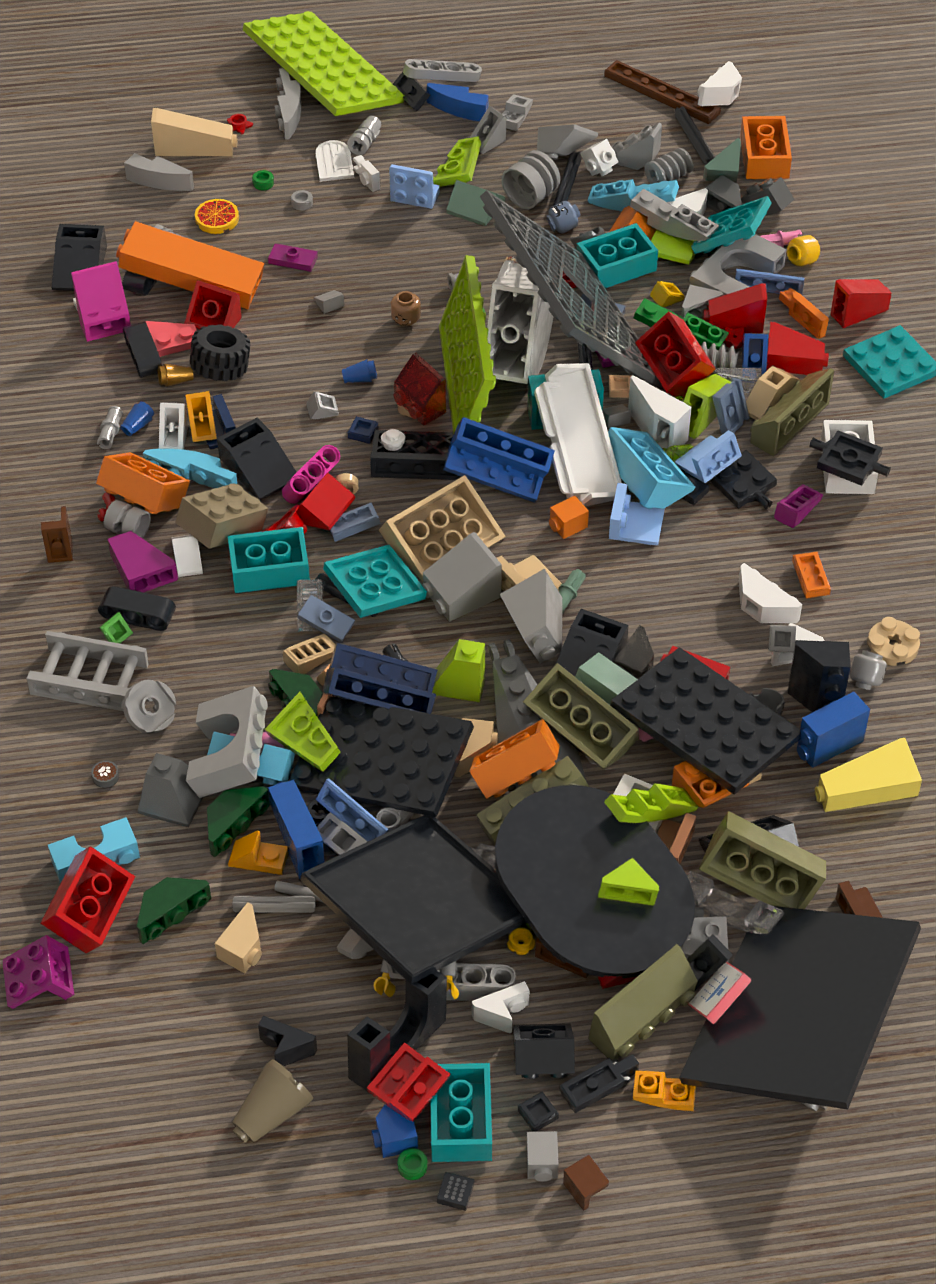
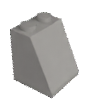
[422,532,502,622]
[500,569,562,664]

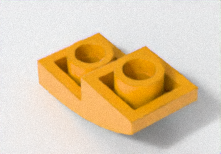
[633,1071,696,1111]

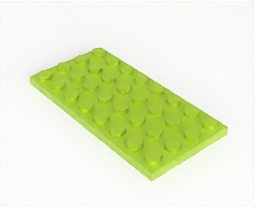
[243,11,404,116]
[439,255,496,434]

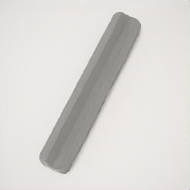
[232,896,315,913]

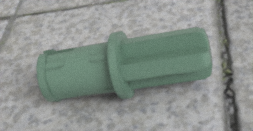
[559,569,586,614]

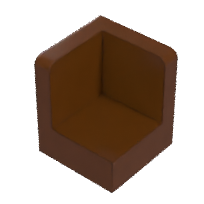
[563,1155,609,1211]

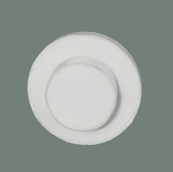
[381,429,405,451]

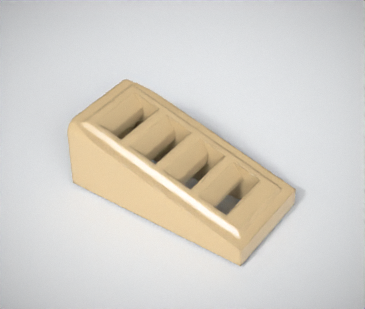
[283,633,335,674]

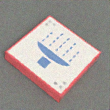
[688,962,751,1024]

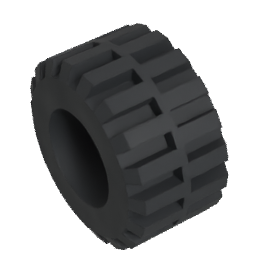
[189,325,251,381]

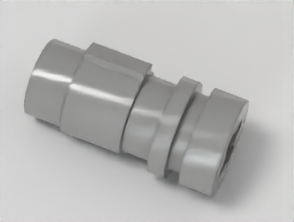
[347,116,382,155]

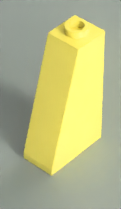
[815,738,922,812]

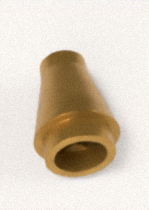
[158,364,193,387]

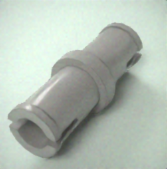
[97,406,123,449]

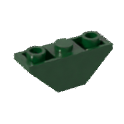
[268,669,323,717]
[207,787,270,857]
[137,877,211,944]

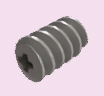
[645,148,694,184]
[701,342,739,376]

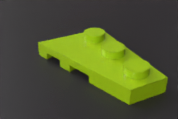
[433,136,481,187]
[265,692,341,772]

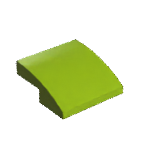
[651,230,695,265]

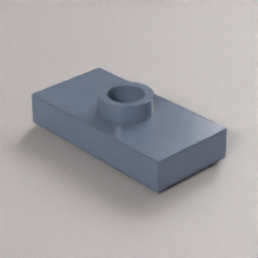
[330,503,381,542]
[297,595,355,643]

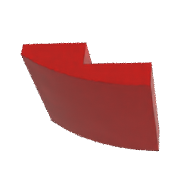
[367,1042,451,1122]

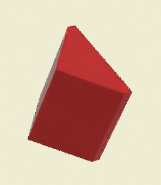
[184,280,242,329]
[296,472,355,530]

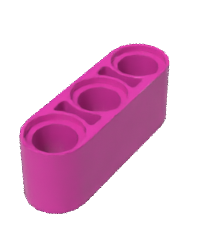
[282,445,340,504]

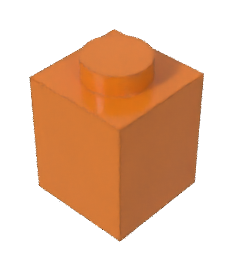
[549,496,589,539]

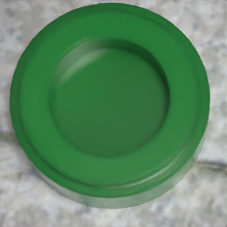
[252,170,274,190]
[397,1148,428,1180]

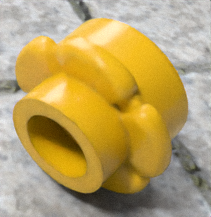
[507,928,535,955]

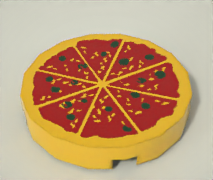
[195,199,239,234]

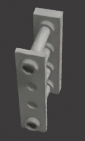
[27,631,149,711]

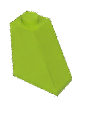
[684,374,731,439]
[432,639,485,702]

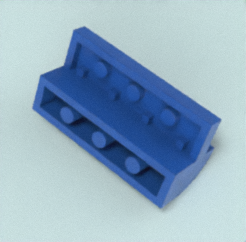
[443,417,555,503]

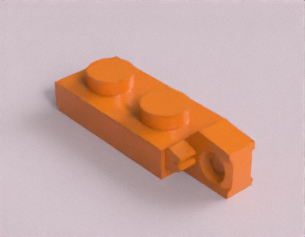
[779,288,829,339]

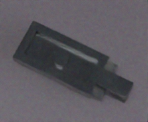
[559,1054,639,1113]

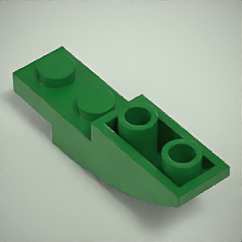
[633,298,729,350]

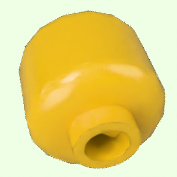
[786,235,820,266]

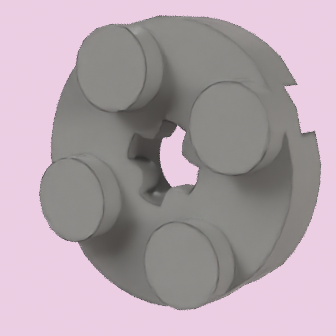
[121,680,176,733]

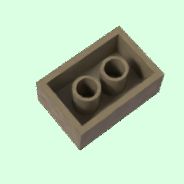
[175,483,269,549]

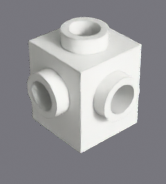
[580,139,618,176]

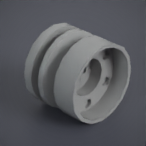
[502,150,561,210]

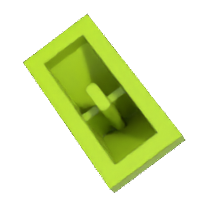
[598,858,659,906]

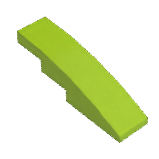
[604,783,699,823]

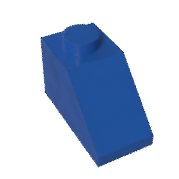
[742,333,768,381]
[371,1105,418,1158]

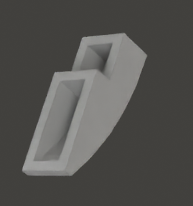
[124,153,194,191]

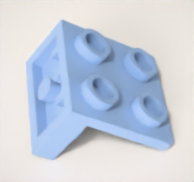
[389,164,440,209]
[675,430,742,483]
[609,483,665,545]

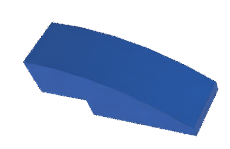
[427,83,489,122]

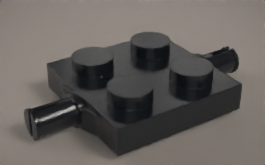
[809,430,891,486]
[709,450,777,509]

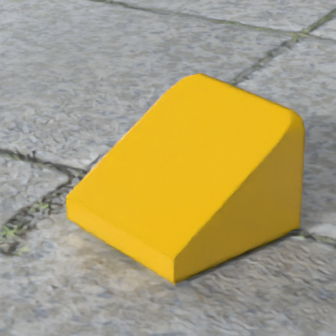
[650,281,685,307]

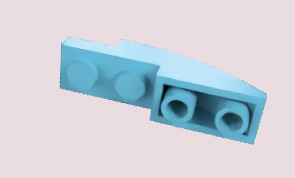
[588,179,679,211]
[143,449,237,489]

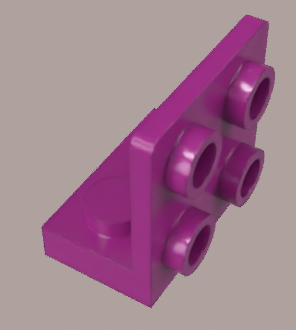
[2,935,74,1009]

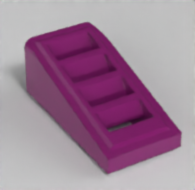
[774,484,823,528]

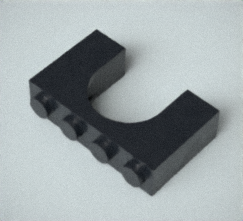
[347,971,447,1092]

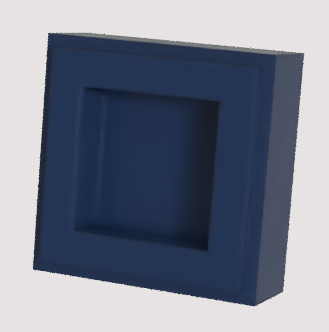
[347,416,379,444]

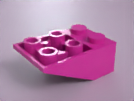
[71,261,131,342]

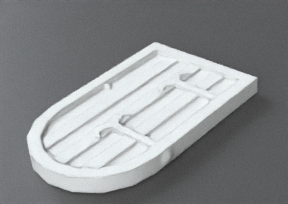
[315,140,354,182]

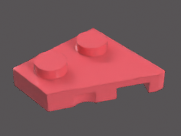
[145,321,196,357]

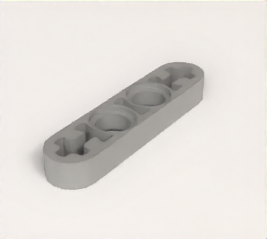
[403,59,482,82]

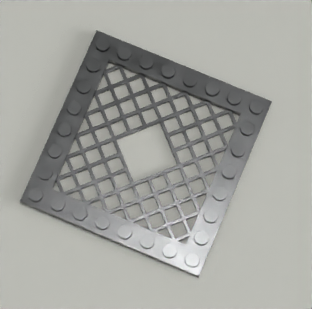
[480,190,664,390]

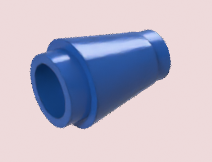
[342,359,377,383]
[120,401,155,436]

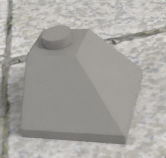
[537,124,598,160]

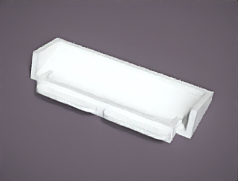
[534,363,622,506]

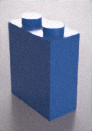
[797,692,870,768]

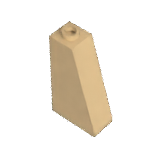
[151,108,238,156]

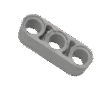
[446,963,516,1001]

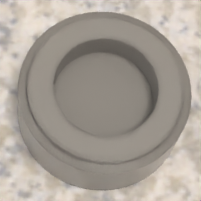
[291,190,313,211]

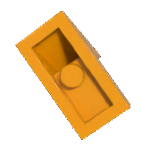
[228,831,289,875]

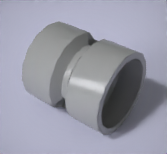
[104,500,151,538]

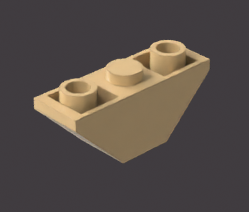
[746,366,802,420]

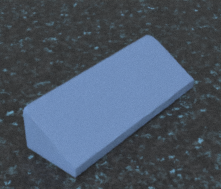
[735,269,805,295]
[316,778,389,842]

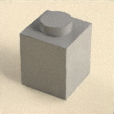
[526,1131,559,1181]

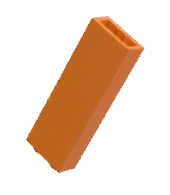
[116,221,264,309]

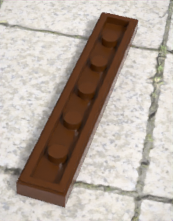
[604,60,721,124]

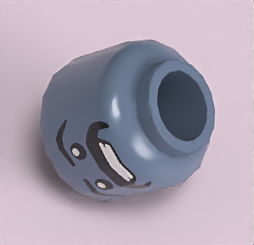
[546,201,581,234]

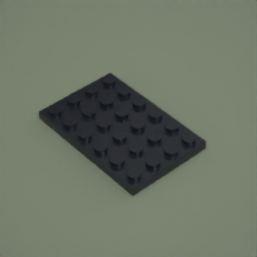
[610,647,801,795]
[289,696,474,817]

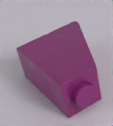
[108,531,178,592]

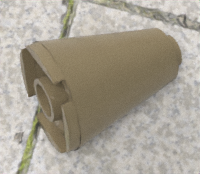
[232,1059,314,1143]

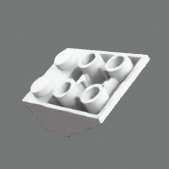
[628,375,691,457]

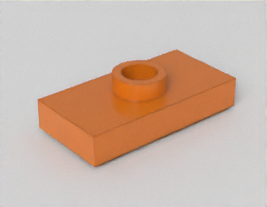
[792,552,831,598]

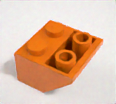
[672,761,749,808]

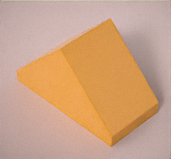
[185,391,217,442]

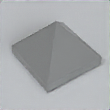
[768,625,796,652]

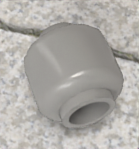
[849,650,887,690]

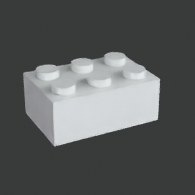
[821,420,878,494]

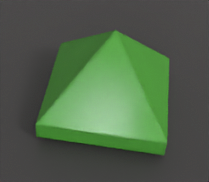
[99,612,133,644]

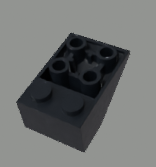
[51,224,107,291]
[217,417,297,501]
[556,608,629,677]

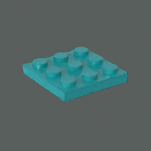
[691,196,772,254]
[843,325,936,399]
[323,544,427,618]

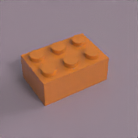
[740,116,792,179]
[96,452,190,514]
[469,719,560,799]

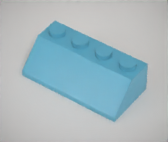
[608,427,695,509]

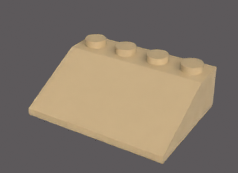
[379,475,506,582]

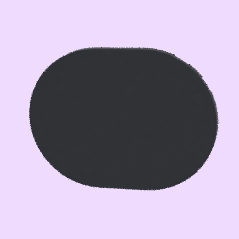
[495,785,695,978]

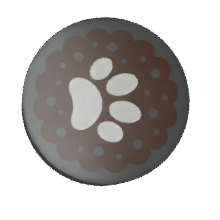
[91,760,119,788]

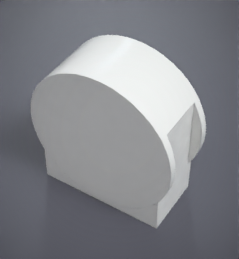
[487,260,553,384]

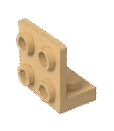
[497,555,562,591]

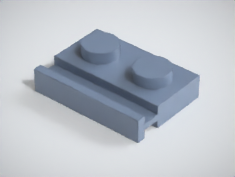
[712,377,750,435]

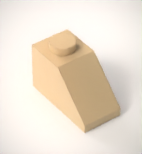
[455,718,498,777]
[215,902,262,973]

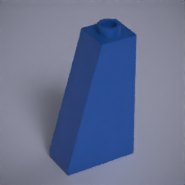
[268,780,325,879]

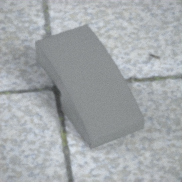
[502,94,533,131]

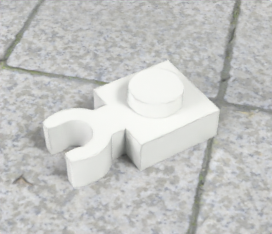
[353,155,380,192]

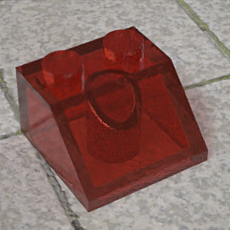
[393,353,446,426]

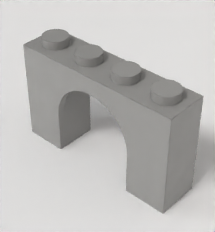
[689,234,787,295]
[186,686,268,798]

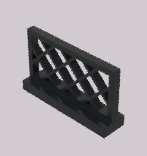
[370,430,461,480]

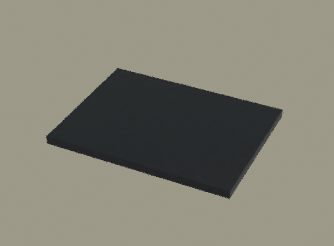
[679,904,921,1110]

